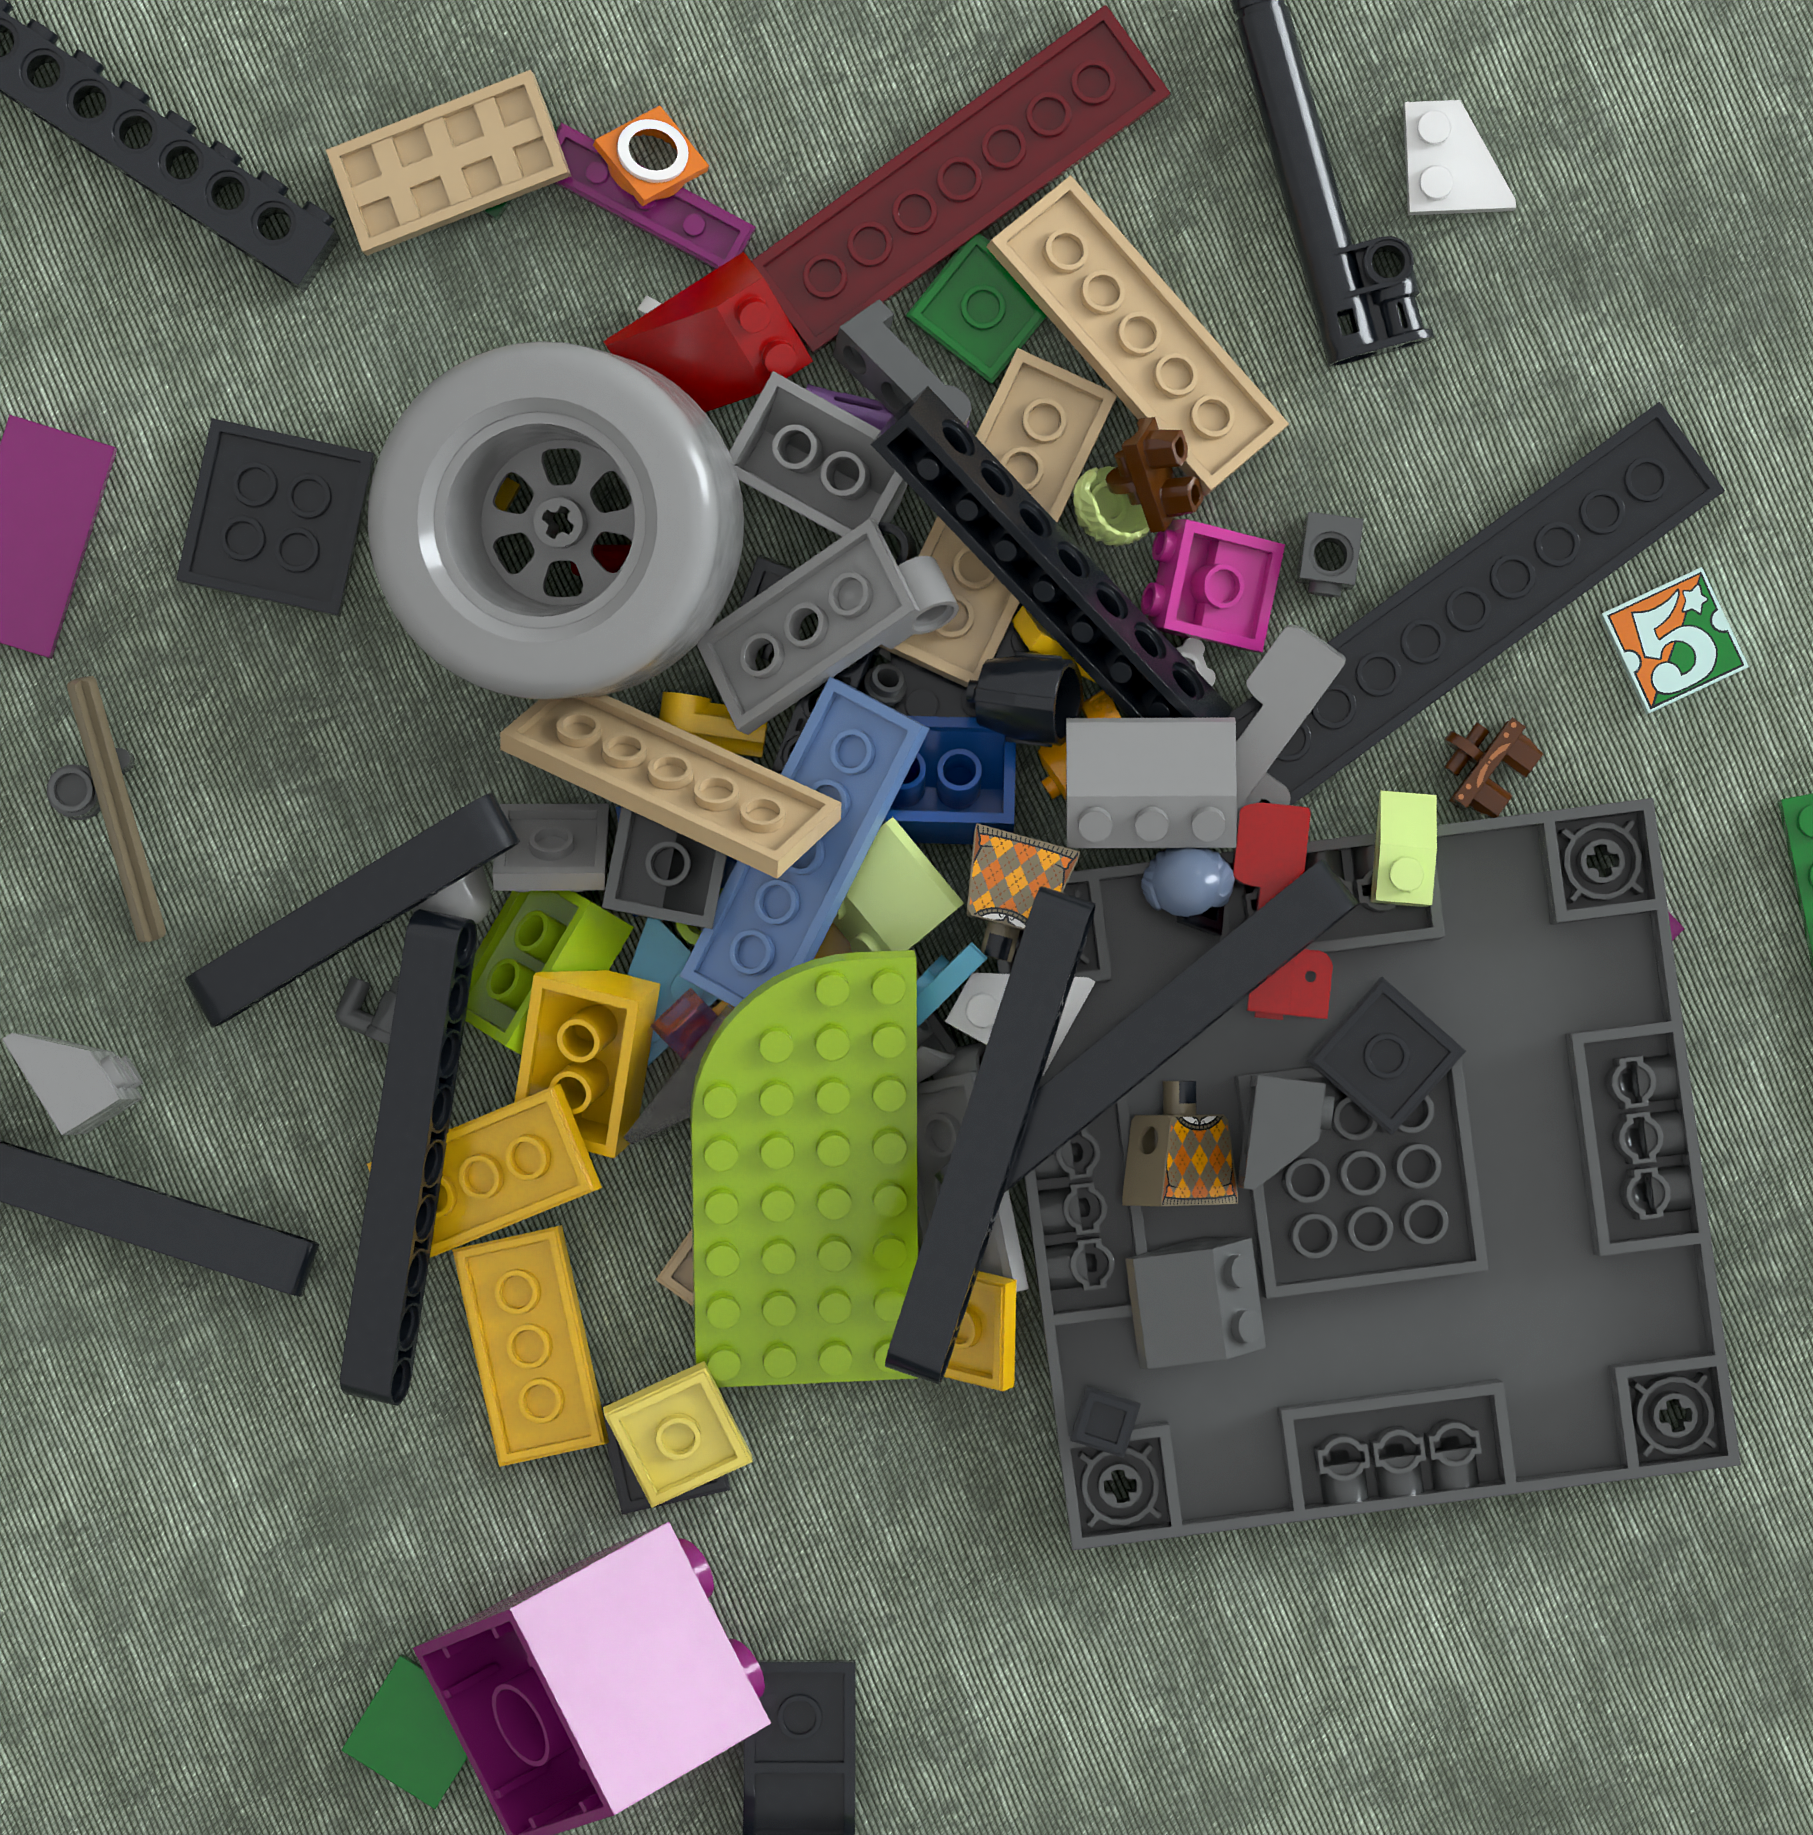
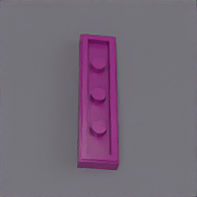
[555,122,756,270]

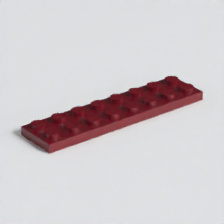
[752,5,1171,355]

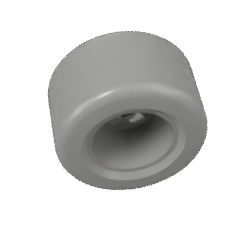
[368,341,744,699]

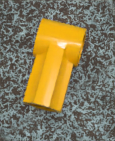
[659,692,768,758]

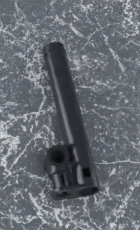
[1230,0,1435,367]

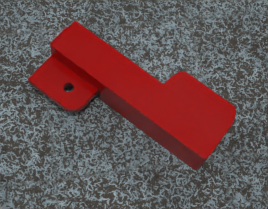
[1232,803,1333,1020]

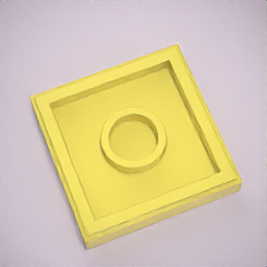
[603,1361,753,1508]

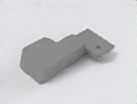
[1236,624,1346,817]

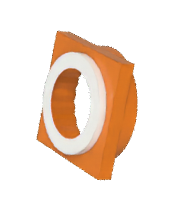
[593,105,709,206]

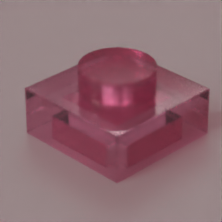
[651,988,723,1060]

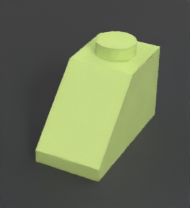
[1370,790,1437,907]

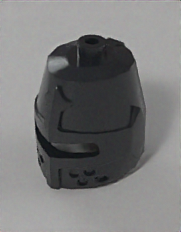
[966,650,1084,747]

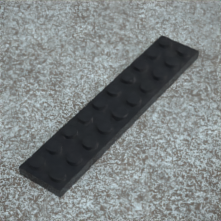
[1228,402,1725,806]

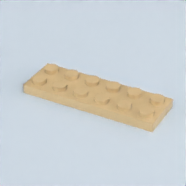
[987,175,1289,496]
[878,348,1117,687]
[500,694,842,879]

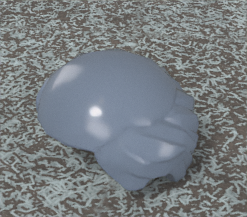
[1141,848,1235,917]

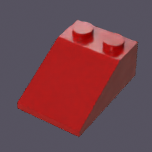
[603,252,813,412]

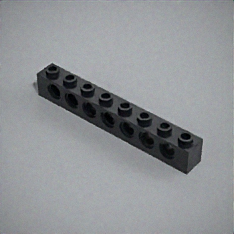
[0,0,341,293]
[870,386,1233,718]

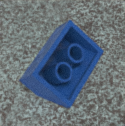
[881,716,1016,844]

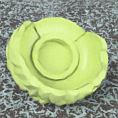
[1073,466,1149,547]

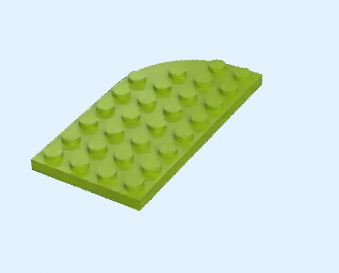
[690,950,918,1388]

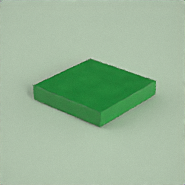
[906,234,1047,386]
[341,1654,468,1809]

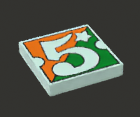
[1600,567,1749,715]

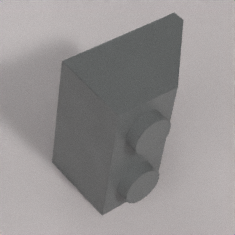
[602,807,727,929]
[1237,1075,1334,1190]
[1125,1236,1266,1369]

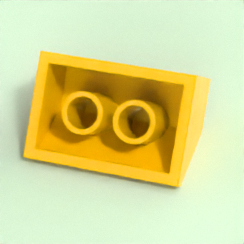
[514,970,660,1158]

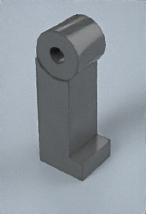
[832,299,972,427]

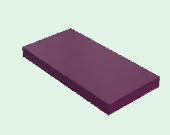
[0,414,118,659]

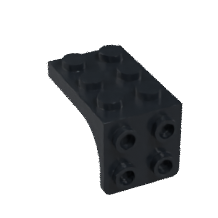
[742,1660,856,1835]

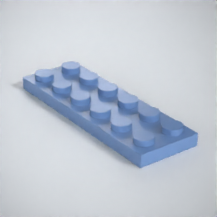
[680,677,930,1007]

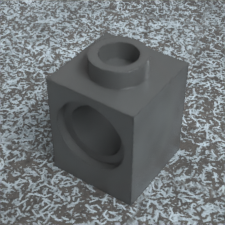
[1296,512,1364,597]

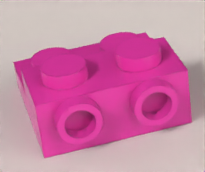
[1141,519,1285,653]

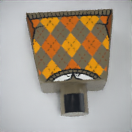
[966,823,1080,962]
[1122,1081,1238,1206]

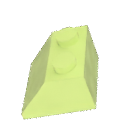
[832,817,964,953]

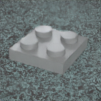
[492,803,610,892]

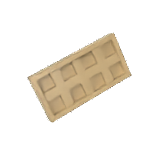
[326,70,571,256]

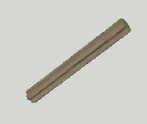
[67,676,166,943]

